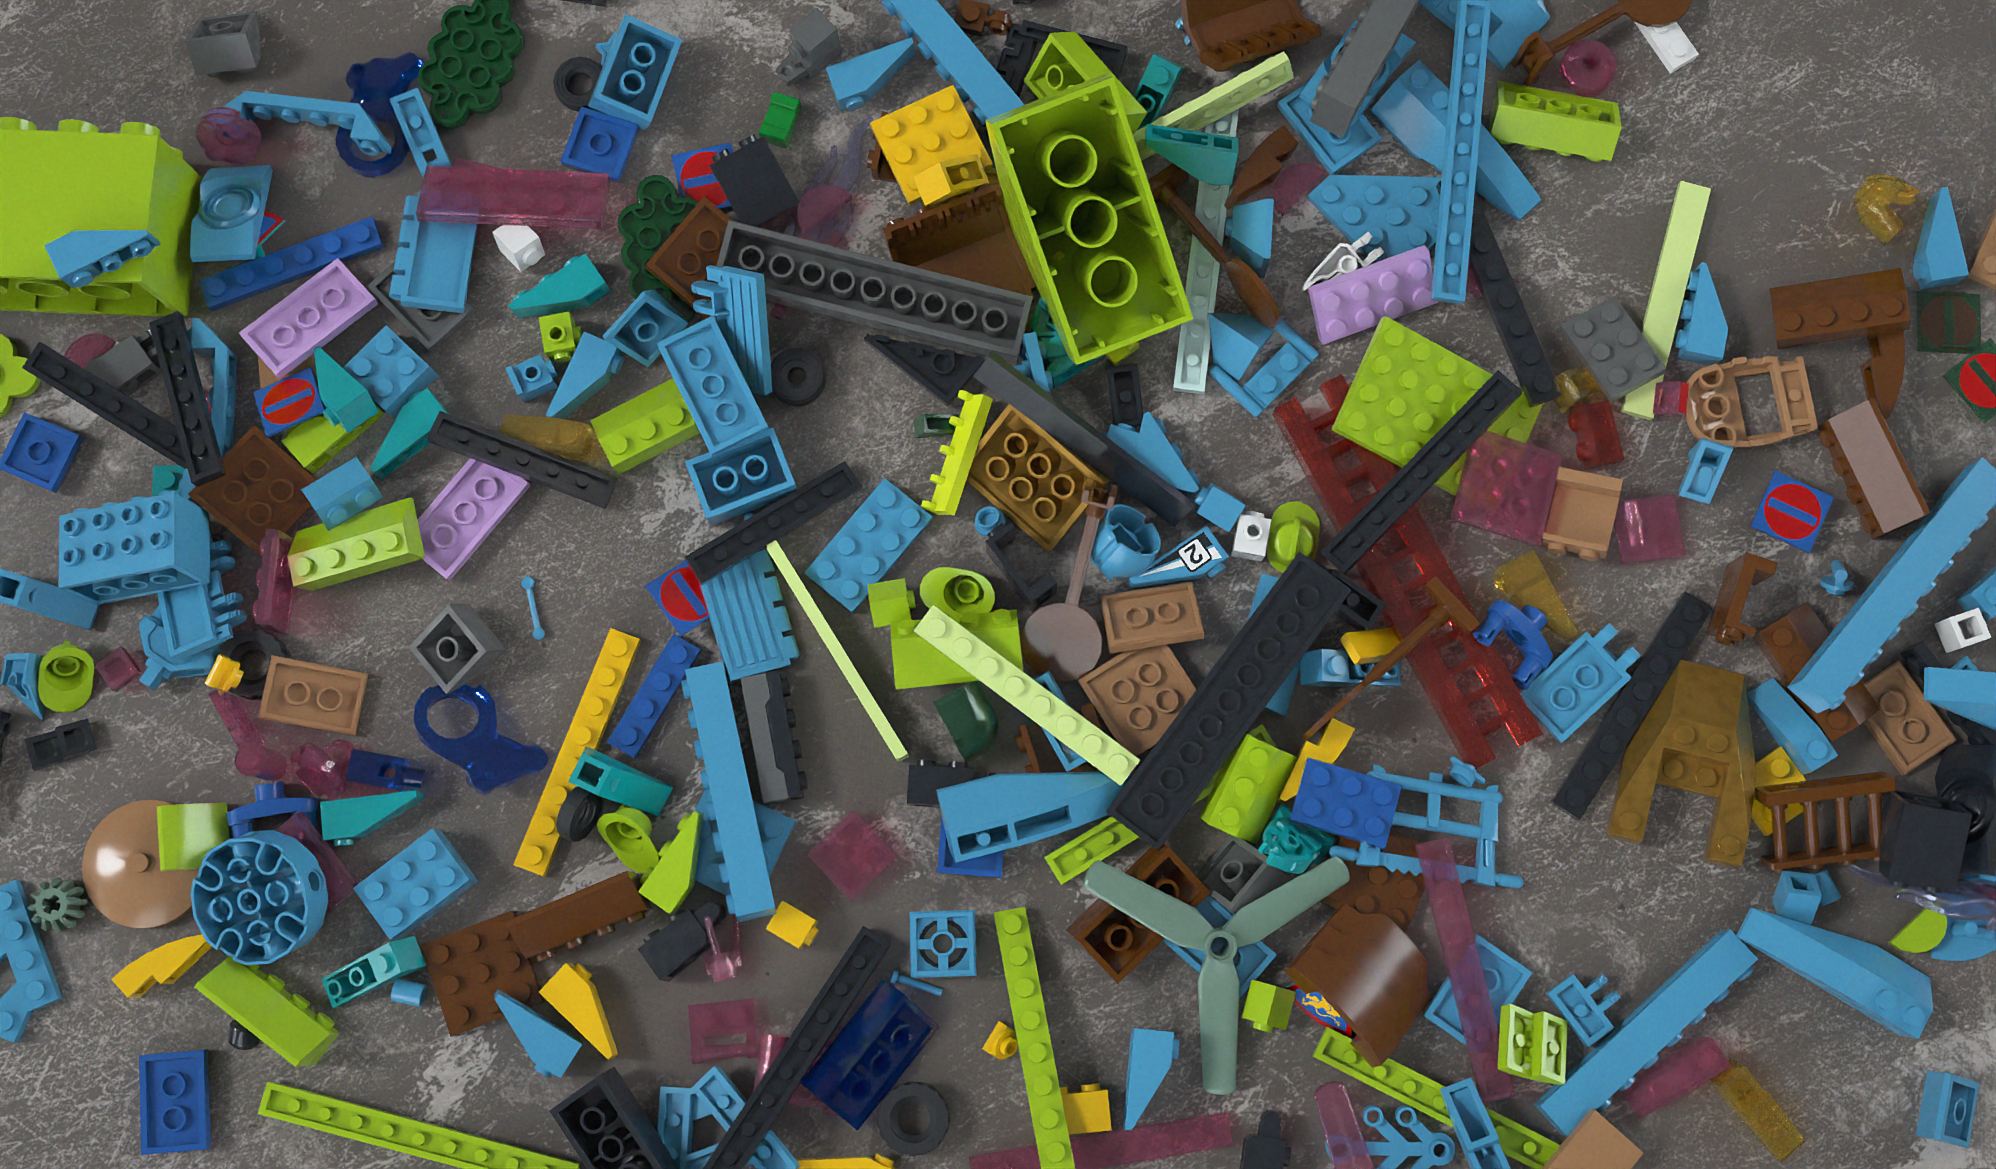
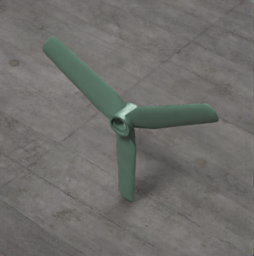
[1084,856,1350,1095]

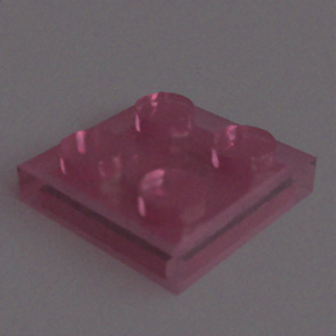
[807,810,898,902]

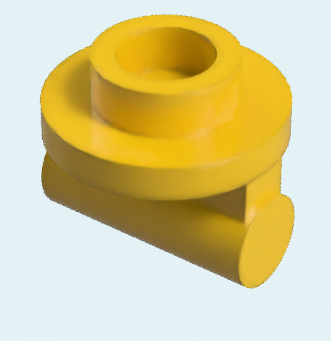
[205,654,243,692]
[982,1021,1018,1060]

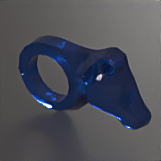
[336,52,423,178]
[414,684,548,795]

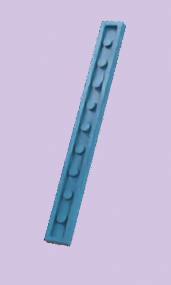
[1431,0,1491,304]

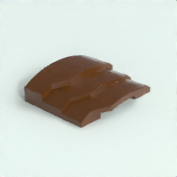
[1284,903,1432,1068]

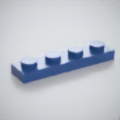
[607,634,702,759]

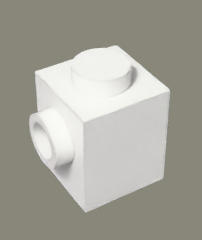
[493,215,545,272]
[1231,511,1271,562]
[1934,608,1991,653]

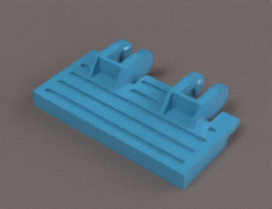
[691,265,773,396]
[157,530,247,662]

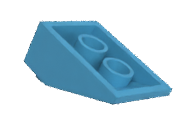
[1122,1027,1179,1131]

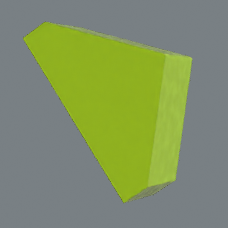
[985,74,1193,365]

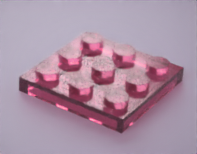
[1450,431,1562,547]

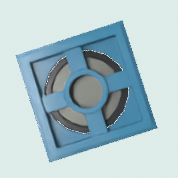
[909,910,977,978]

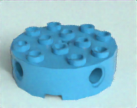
[190,830,328,965]

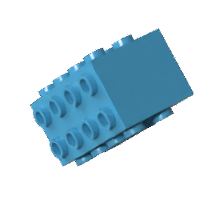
[58,491,210,605]

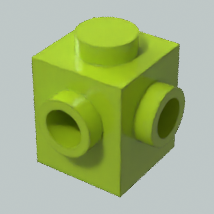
[538,312,583,363]
[867,578,916,628]
[1241,980,1296,1033]

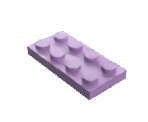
[1308,245,1438,345]
[239,258,378,380]
[418,458,531,581]

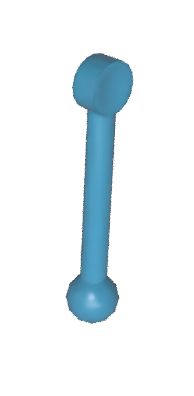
[521,577,545,640]

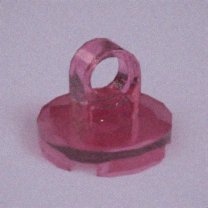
[290,739,356,801]

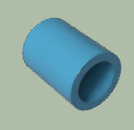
[1815,870,1842,906]
[391,979,427,1007]

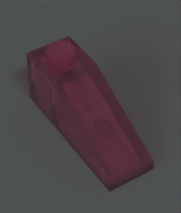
[1622,1036,1731,1118]

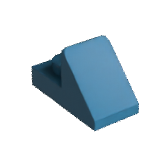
[1678,438,1733,504]

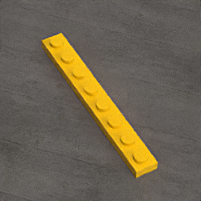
[513,628,641,877]

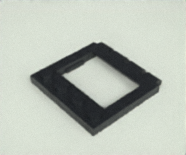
[979,20,1128,128]

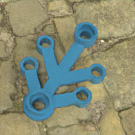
[1325,1105,1455,1169]

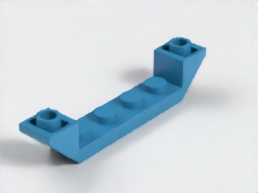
[209,91,392,155]
[179,318,238,506]

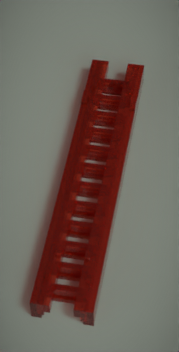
[1272,374,1543,769]

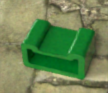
[759,92,802,149]

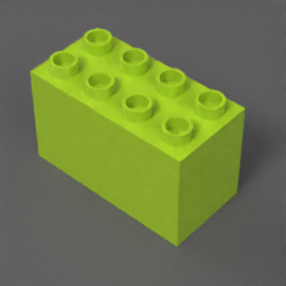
[0,117,203,318]

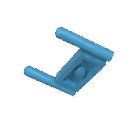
[1209,317,1320,418]

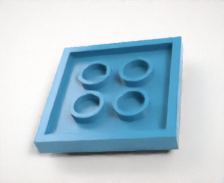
[695,789,796,895]

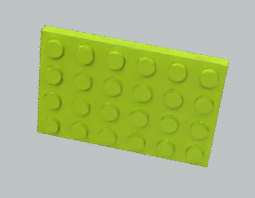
[1331,316,1543,515]

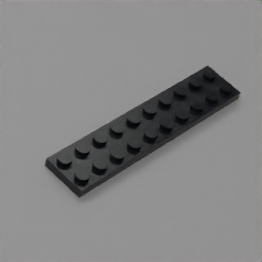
[1106,552,1352,851]

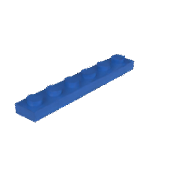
[199,216,385,311]

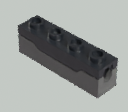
[741,671,808,805]

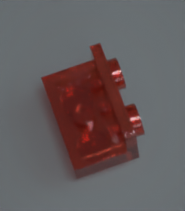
[1568,400,1625,470]

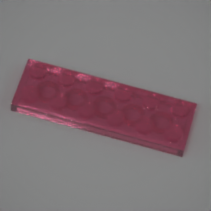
[416,166,610,229]

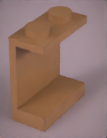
[1542,467,1623,561]

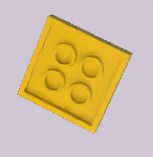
[870,85,993,206]

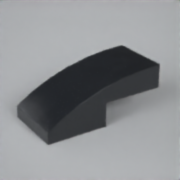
[24,718,97,771]

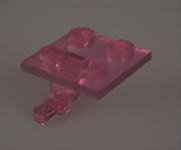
[1614,494,1685,564]

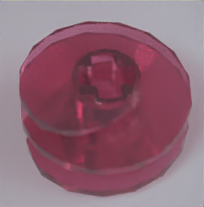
[1560,39,1616,98]

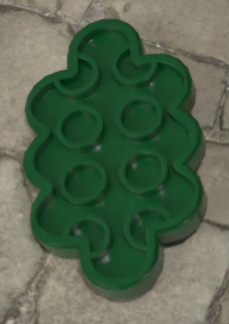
[418,0,525,130]
[618,175,698,323]

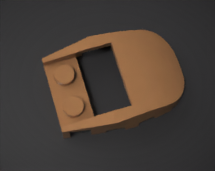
[1685,356,1818,448]

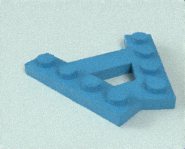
[0,880,63,1043]
[657,1065,801,1169]

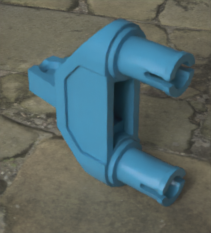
[139,606,227,691]

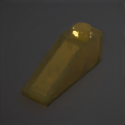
[500,414,595,462]
[1493,550,1579,641]

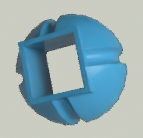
[1090,504,1161,581]

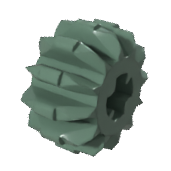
[27,877,89,932]

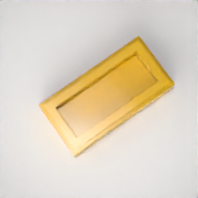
[1340,627,1401,665]

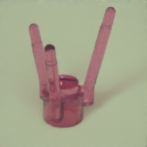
[702,914,743,982]

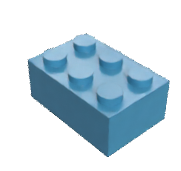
[588,14,682,131]
[685,428,798,526]
[353,828,478,940]

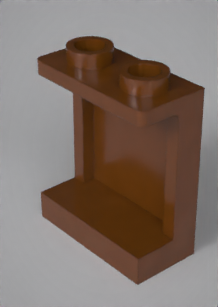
[1706,552,1778,646]

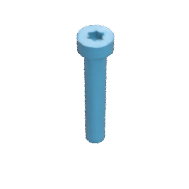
[890,970,943,996]

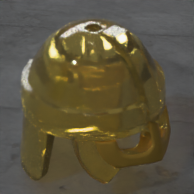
[1854,173,1921,246]

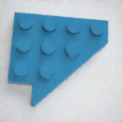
[1307,175,1442,264]

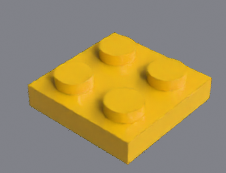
[1751,746,1806,836]

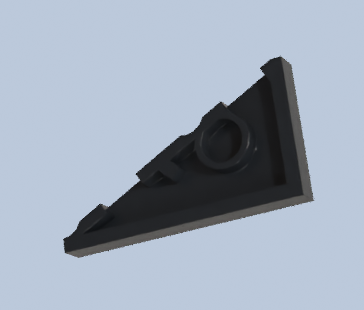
[864,334,985,407]

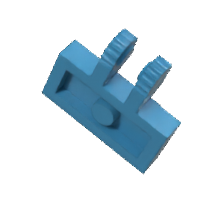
[1545,974,1621,1047]

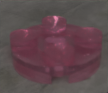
[196,107,261,163]

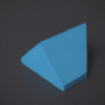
[1208,313,1274,382]
[0,653,46,721]

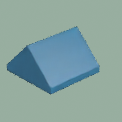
[603,289,688,367]
[1916,1071,1979,1149]

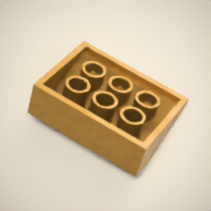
[966,404,1113,553]

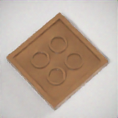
[1078,645,1197,757]

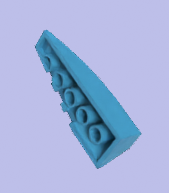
[1370,60,1542,221]
[1736,908,1933,1039]

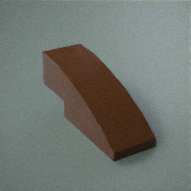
[1224,125,1299,210]
[1860,331,1905,420]

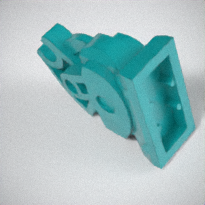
[1031,297,1105,389]
[1258,803,1336,874]

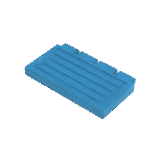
[389,191,481,314]
[699,550,801,683]

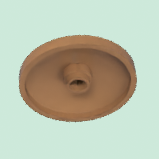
[82,800,199,929]

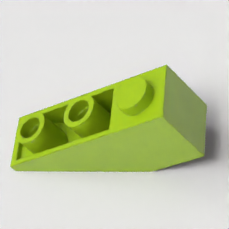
[638,811,704,914]

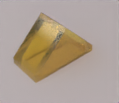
[1554,366,1603,414]

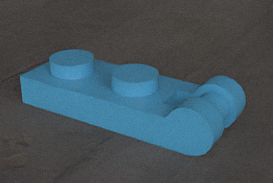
[389,88,453,180]

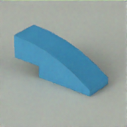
[1440,1077,1511,1169]

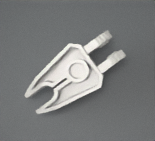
[1301,232,1384,291]

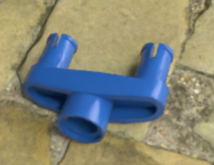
[1473,600,1553,690]
[227,781,320,843]

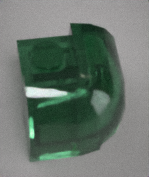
[933,681,999,763]

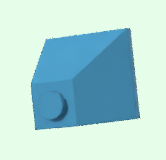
[1224,198,1274,278]

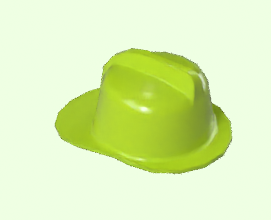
[1266,501,1320,573]
[920,567,995,616]
[38,640,94,712]
[597,804,659,874]

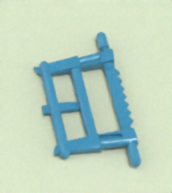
[1329,764,1524,889]

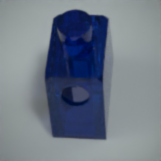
[345,749,425,792]

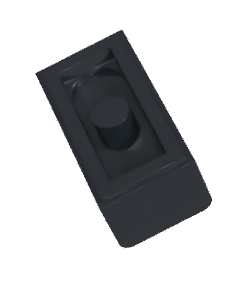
[1105,363,1144,427]

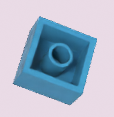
[343,325,439,419]

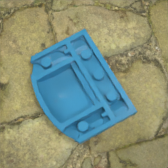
[1420,0,1550,71]

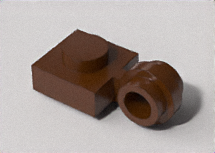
[954,0,1012,37]

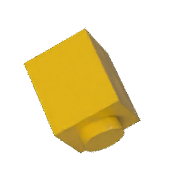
[766,901,819,949]

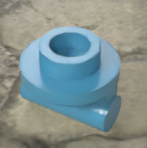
[1820,560,1854,595]

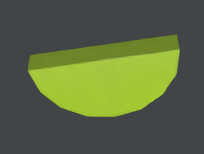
[1887,899,1948,953]

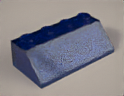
[800,979,939,1131]

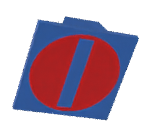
[671,142,733,209]
[253,367,325,438]
[1750,470,1834,553]
[645,561,710,636]

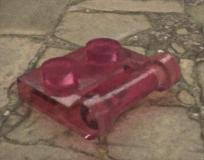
[688,999,758,1064]

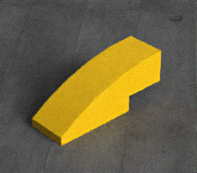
[1277,718,1355,803]
[111,934,212,998]

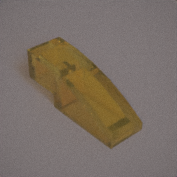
[1707,1058,1806,1163]

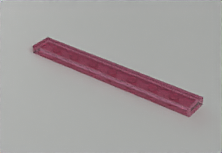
[1415,837,1515,1103]
[969,1111,1233,1169]

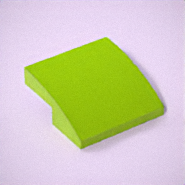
[157,803,229,871]
[1498,1004,1568,1085]

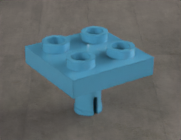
[1013,332,1053,395]

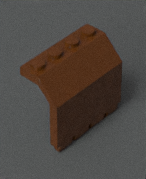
[1180,0,1321,72]
[882,183,1036,303]

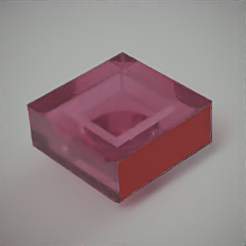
[1653,381,1689,416]
[95,647,142,692]

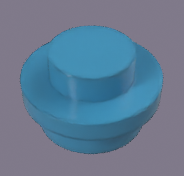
[974,506,1006,537]

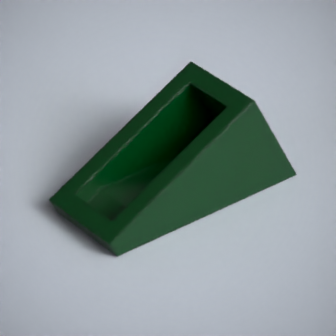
[913,414,958,438]

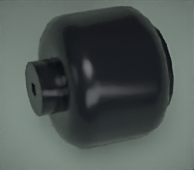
[228,1019,260,1050]

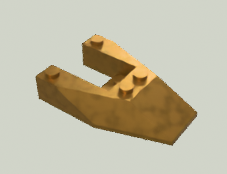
[1605,660,1757,869]

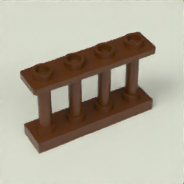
[1755,771,1896,873]

